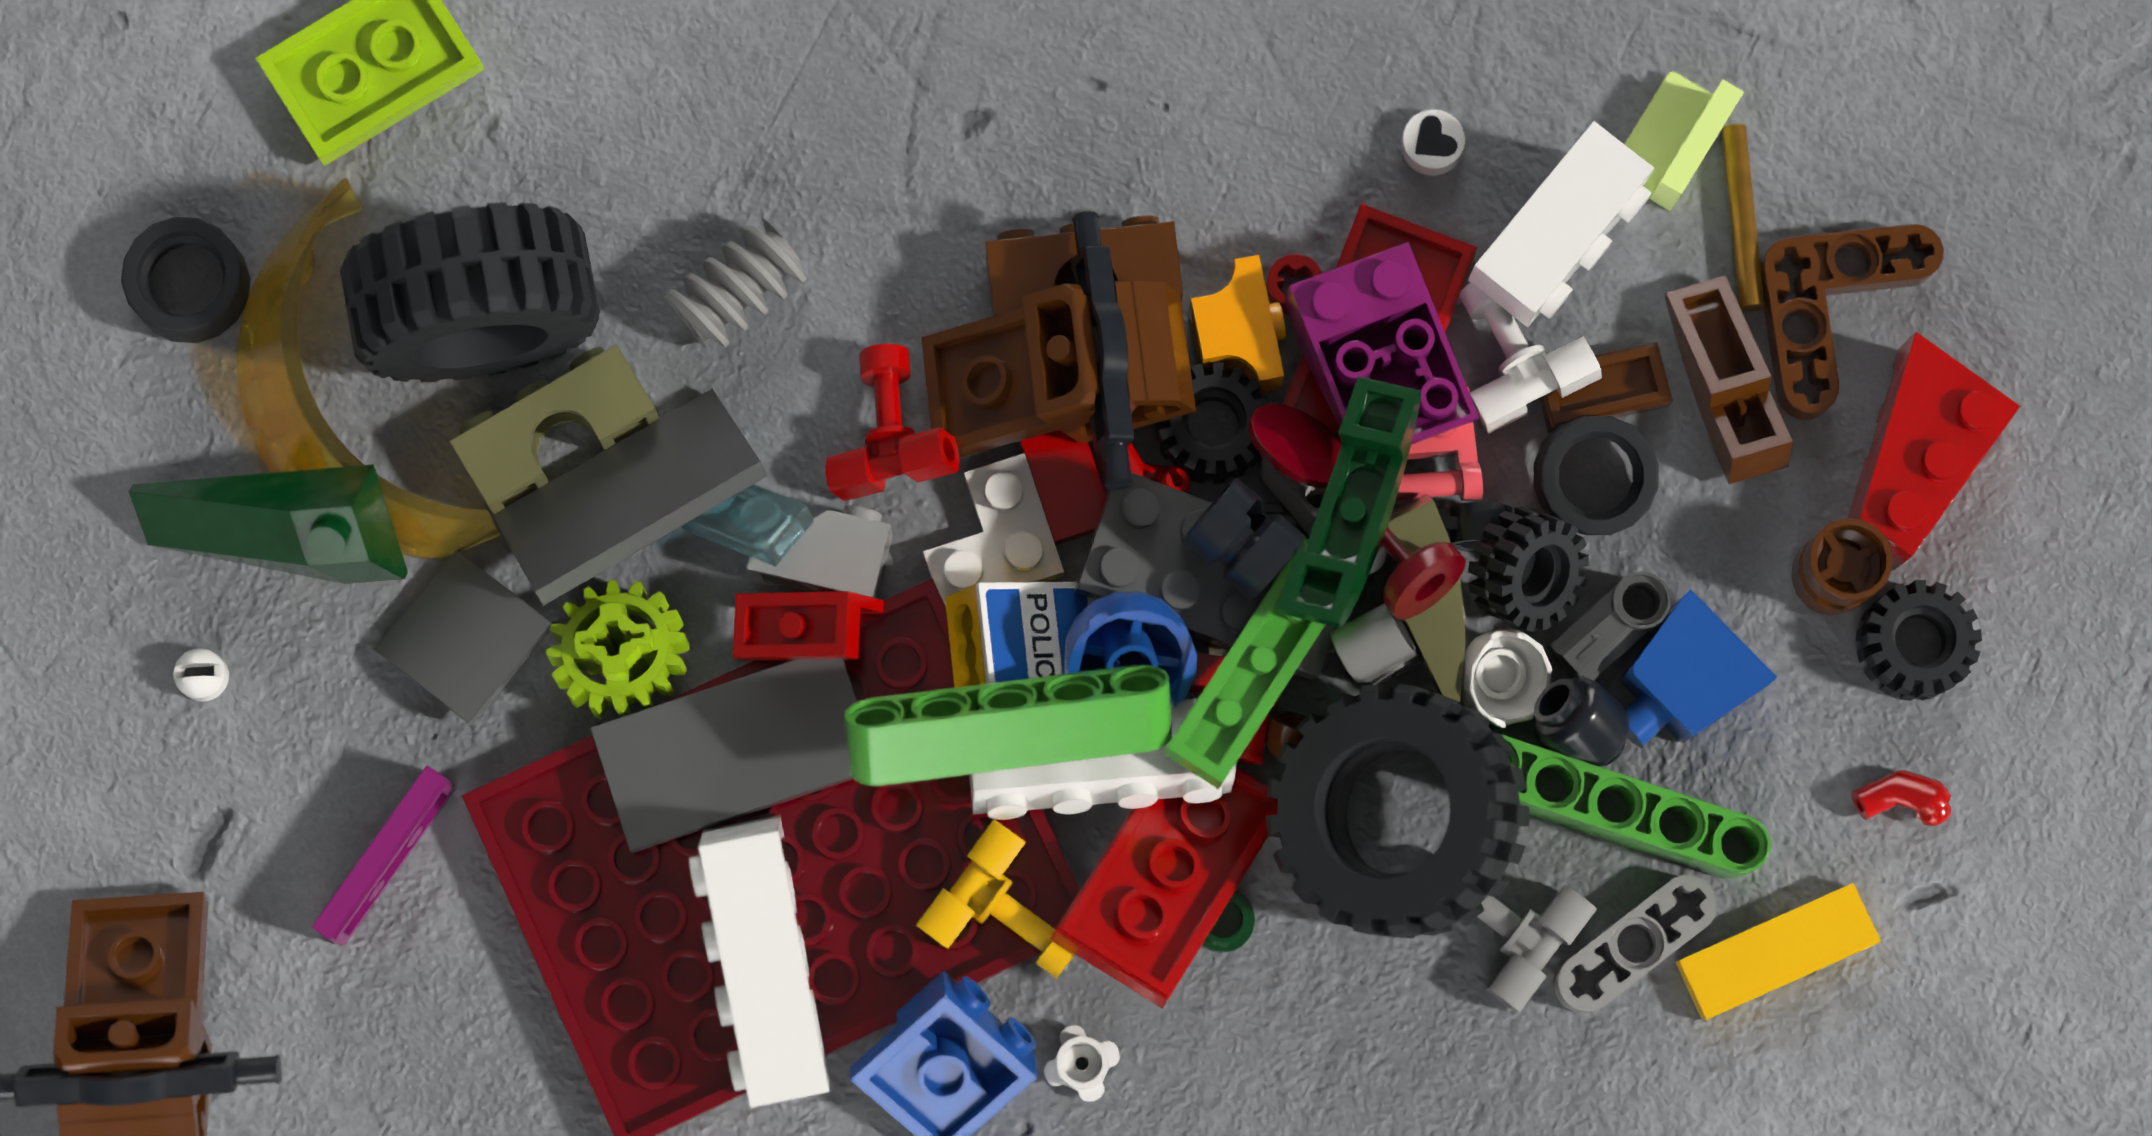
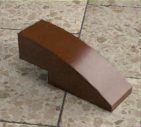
[1665,275,1793,484]

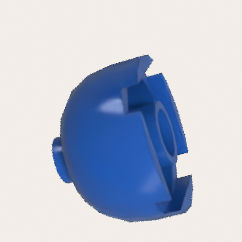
[1064,591,1197,708]

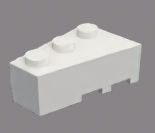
[1468,121,1654,327]

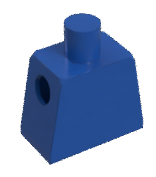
[1620,589,1777,748]

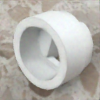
[173,648,229,702]

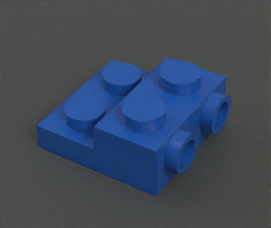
[850,971,1038,1136]

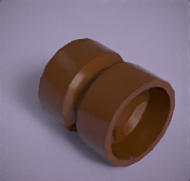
[1791,518,1893,615]

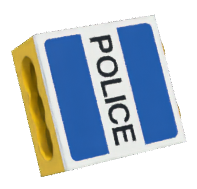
[945,582,1093,688]

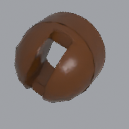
[1266,711,1307,760]

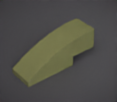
[1387,494,1465,702]

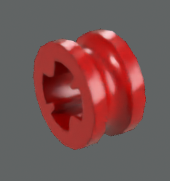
[1266,254,1322,314]

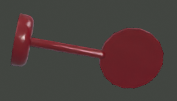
[1247,404,1466,619]

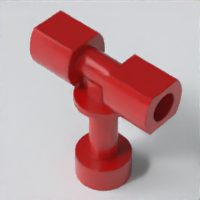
[825,343,959,502]

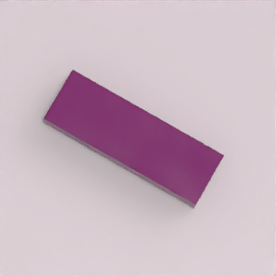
[311,765,455,946]

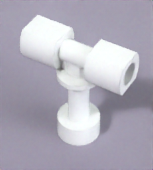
[1459,283,1602,434]

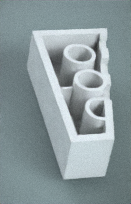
[689,815,830,1108]

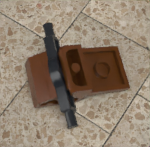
[921,211,1196,490]
[0,892,282,1136]

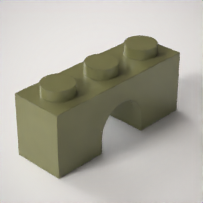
[450,344,660,514]

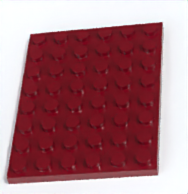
[461,578,1080,1136]

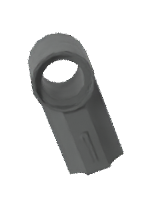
[1547,571,1671,680]

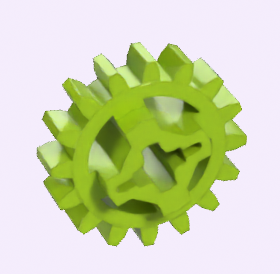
[546,579,690,719]

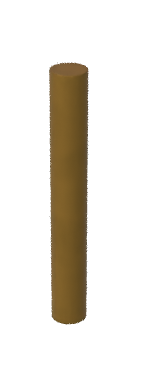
[1721,124,1765,311]

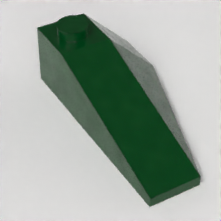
[128,464,408,584]

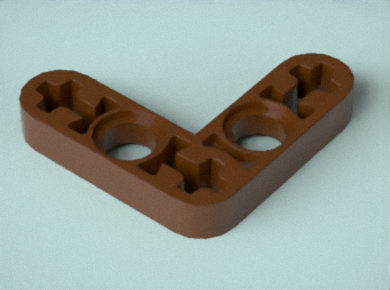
[1760,224,1944,420]

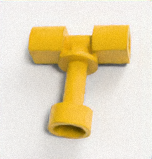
[916,819,1075,978]

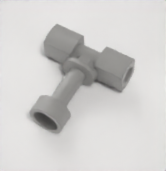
[1477,885,1597,1013]

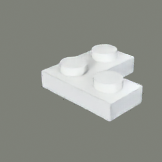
[923,454,1064,606]

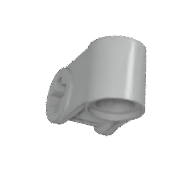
[1330,603,1424,685]

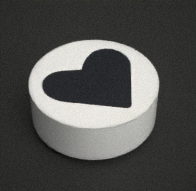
[1401,110,1465,176]

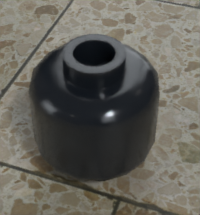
[1533,676,1629,767]

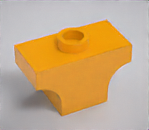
[1188,255,1286,394]

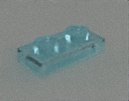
[682,484,814,567]

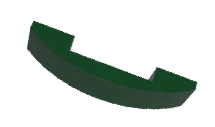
[1277,376,1421,628]

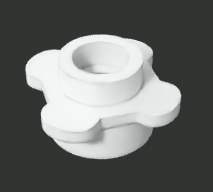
[1044,1025,1120,1102]

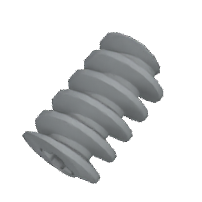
[664,218,808,348]

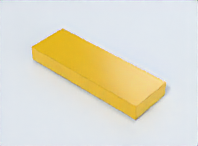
[1675,883,1881,1021]

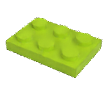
[256,0,485,166]

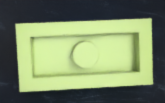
[1624,71,1744,212]

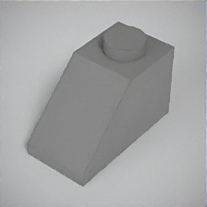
[747,505,893,598]

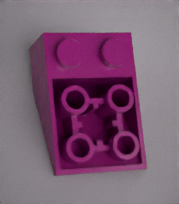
[1284,242,1479,445]

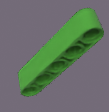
[844,665,1172,786]
[1499,734,1771,880]

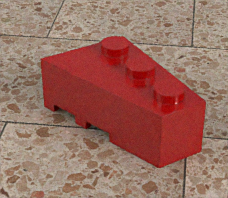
[1847,332,2021,570]

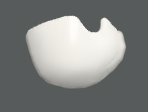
[1461,629,1552,728]

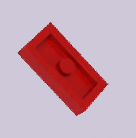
[732,591,884,661]

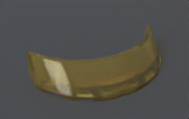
[237,178,501,560]

